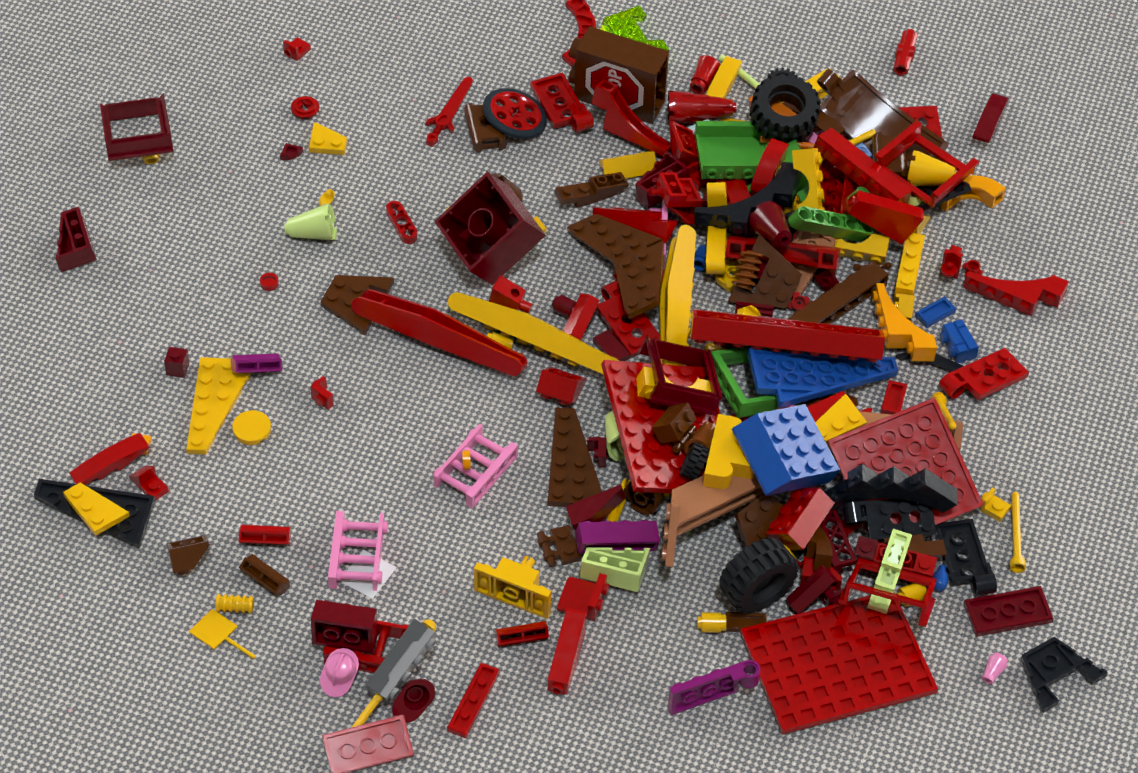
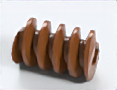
[732,250,764,291]

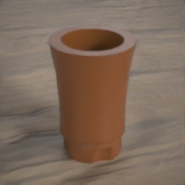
[684,421,716,460]

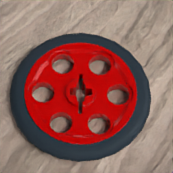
[483,88,547,139]

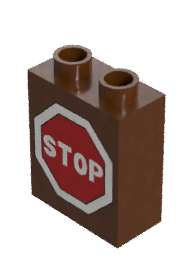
[569,26,669,124]

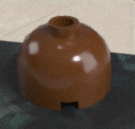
[624,481,664,515]

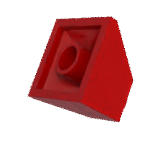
[669,121,698,166]

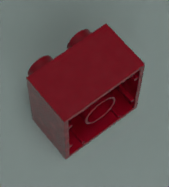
[434,171,546,286]

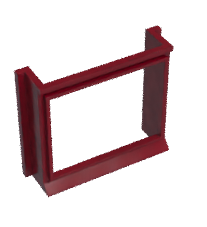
[100,93,174,161]
[638,334,722,416]

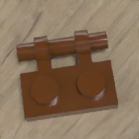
[537,525,581,567]

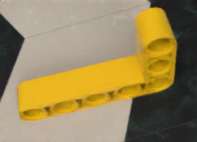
[706,182,728,274]

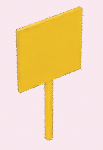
[189,609,256,659]

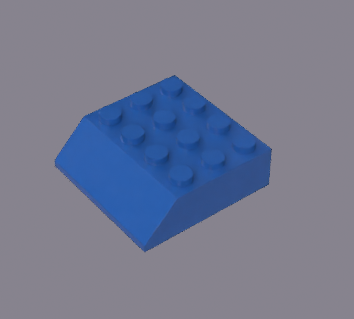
[732,404,840,496]

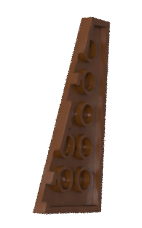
[547,407,602,507]

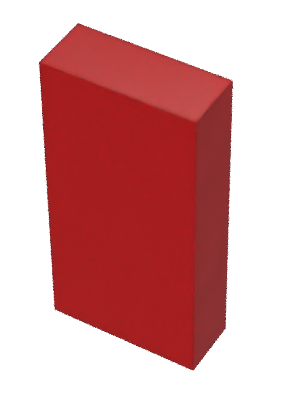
[881,380,908,415]

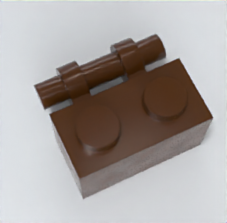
[652,402,697,453]

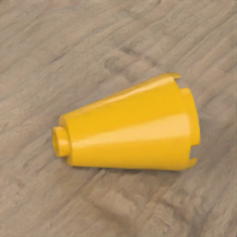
[907,150,957,186]

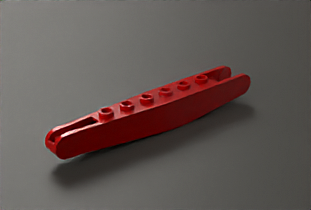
[351,289,527,376]

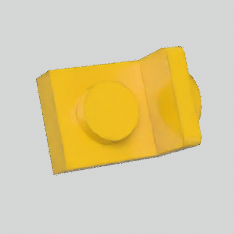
[980,487,1011,522]

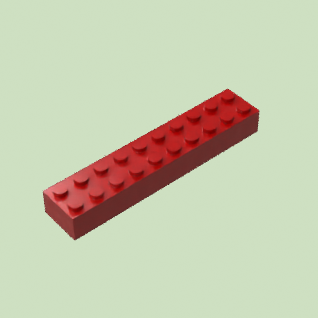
[690,309,885,362]

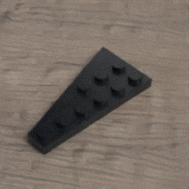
[34,479,155,549]

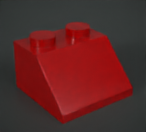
[536,367,587,405]

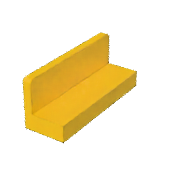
[599,151,656,178]

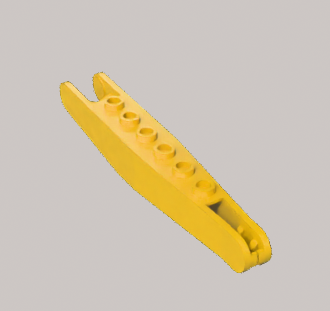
[659,225,696,366]
[448,292,619,374]

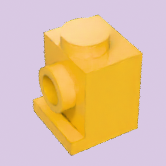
[894,293,915,319]

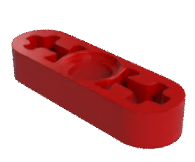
[386,201,418,244]

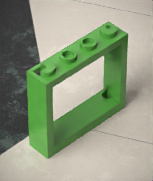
[711,346,801,418]

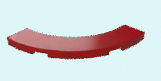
[562,0,596,67]

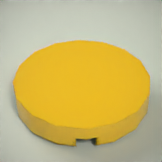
[232,410,271,445]

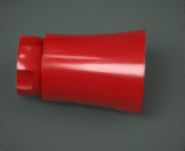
[689,55,721,94]

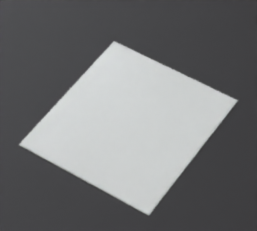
[340,550,397,599]

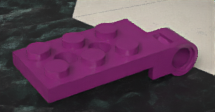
[668,660,760,716]

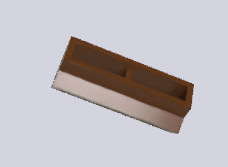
[239,554,290,595]

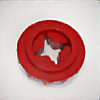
[291,96,319,120]

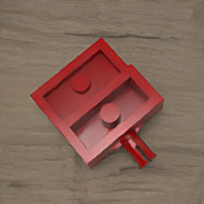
[649,172,702,208]

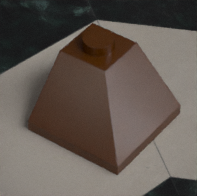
[166,535,209,575]

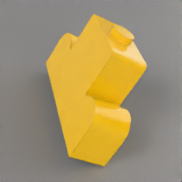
[703,414,755,489]

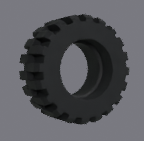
[750,74,821,143]
[719,538,799,614]

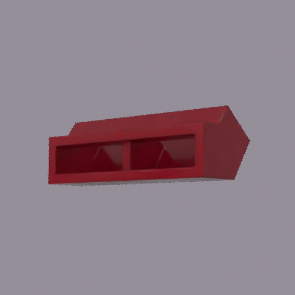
[787,565,837,614]

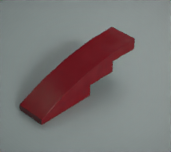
[972,93,1009,143]

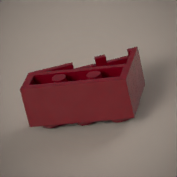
[635,151,690,209]

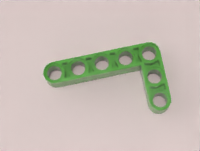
[788,187,875,242]

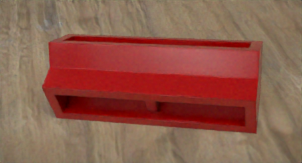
[563,293,600,340]
[239,525,291,544]
[495,621,549,647]

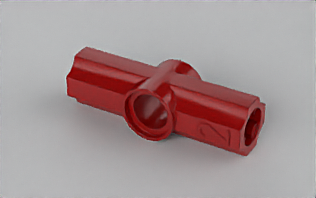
[893,29,918,76]

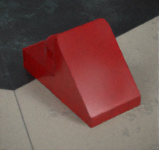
[129,466,169,501]

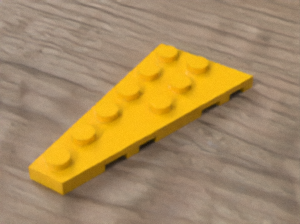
[186,357,251,455]

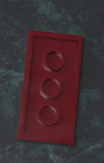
[963,586,1054,637]

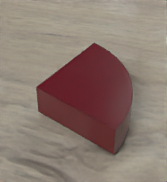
[280,143,303,161]

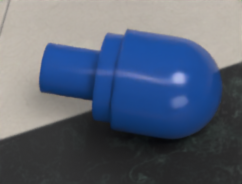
[933,565,949,592]

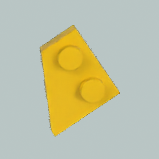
[309,122,347,155]

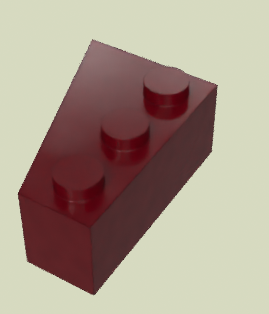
[55,206,97,272]

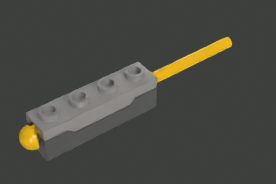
[351,618,436,728]

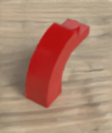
[750,138,789,196]

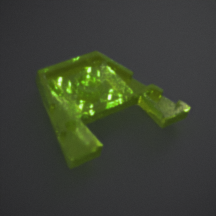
[602,6,670,51]

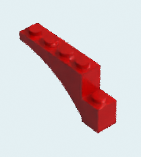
[591,79,671,156]
[963,271,1069,316]

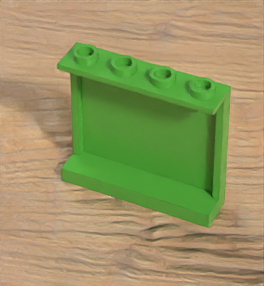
[694,121,768,179]

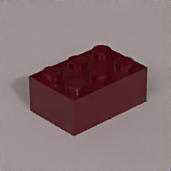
[311,599,378,654]

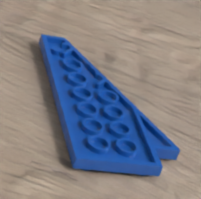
[747,348,898,408]

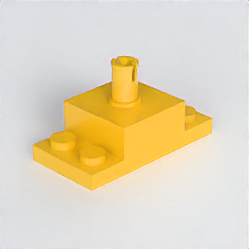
[474,556,551,619]

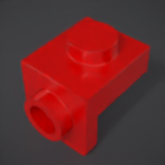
[310,376,334,410]

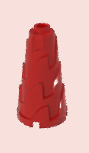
[668,91,737,126]

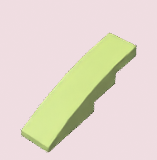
[867,529,912,614]

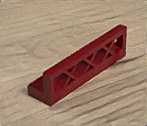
[820,509,857,576]

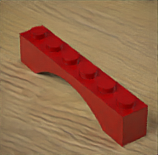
[725,236,841,270]

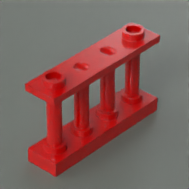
[323,620,409,674]

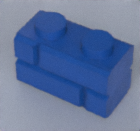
[939,319,979,363]

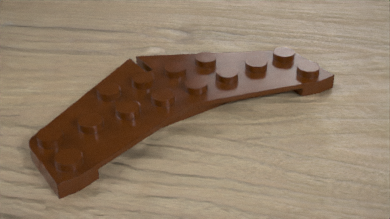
[567,214,664,319]

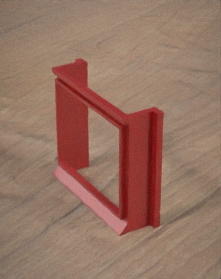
[875,120,980,208]
[838,557,937,627]

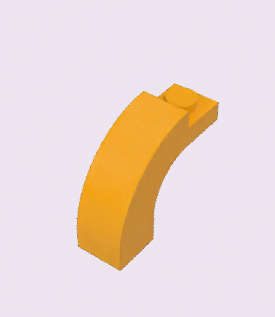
[941,175,1006,212]

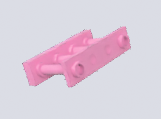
[433,424,518,509]
[328,511,388,591]

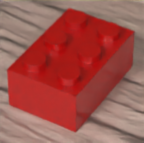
[765,488,835,550]

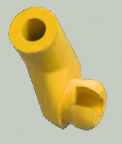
[319,189,335,206]

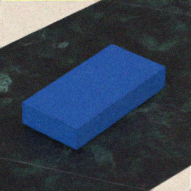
[915,296,956,328]

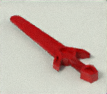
[425,77,473,147]

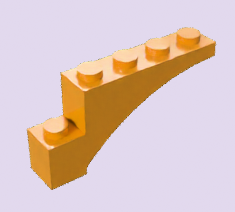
[871,283,937,361]

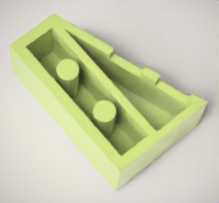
[580,547,650,592]

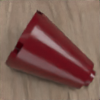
[749,201,792,247]

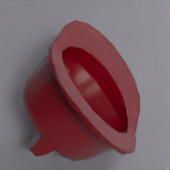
[392,679,436,723]

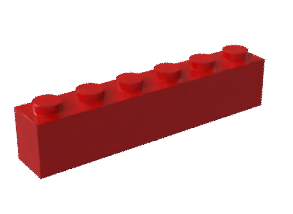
[813,128,913,204]

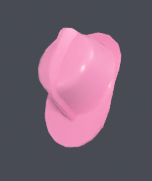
[320,648,359,697]

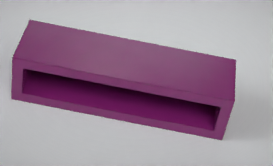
[575,519,660,553]

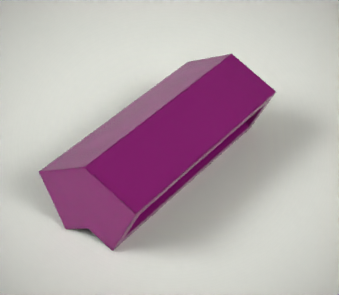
[230,353,282,373]

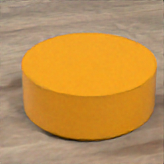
[462,450,471,470]

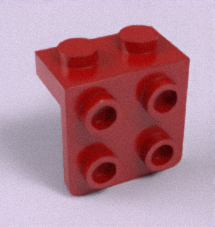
[557,573,610,621]

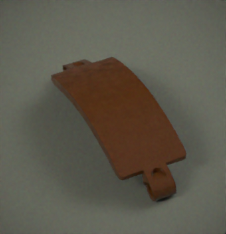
[817,68,949,173]

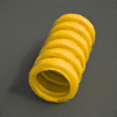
[215,594,254,614]

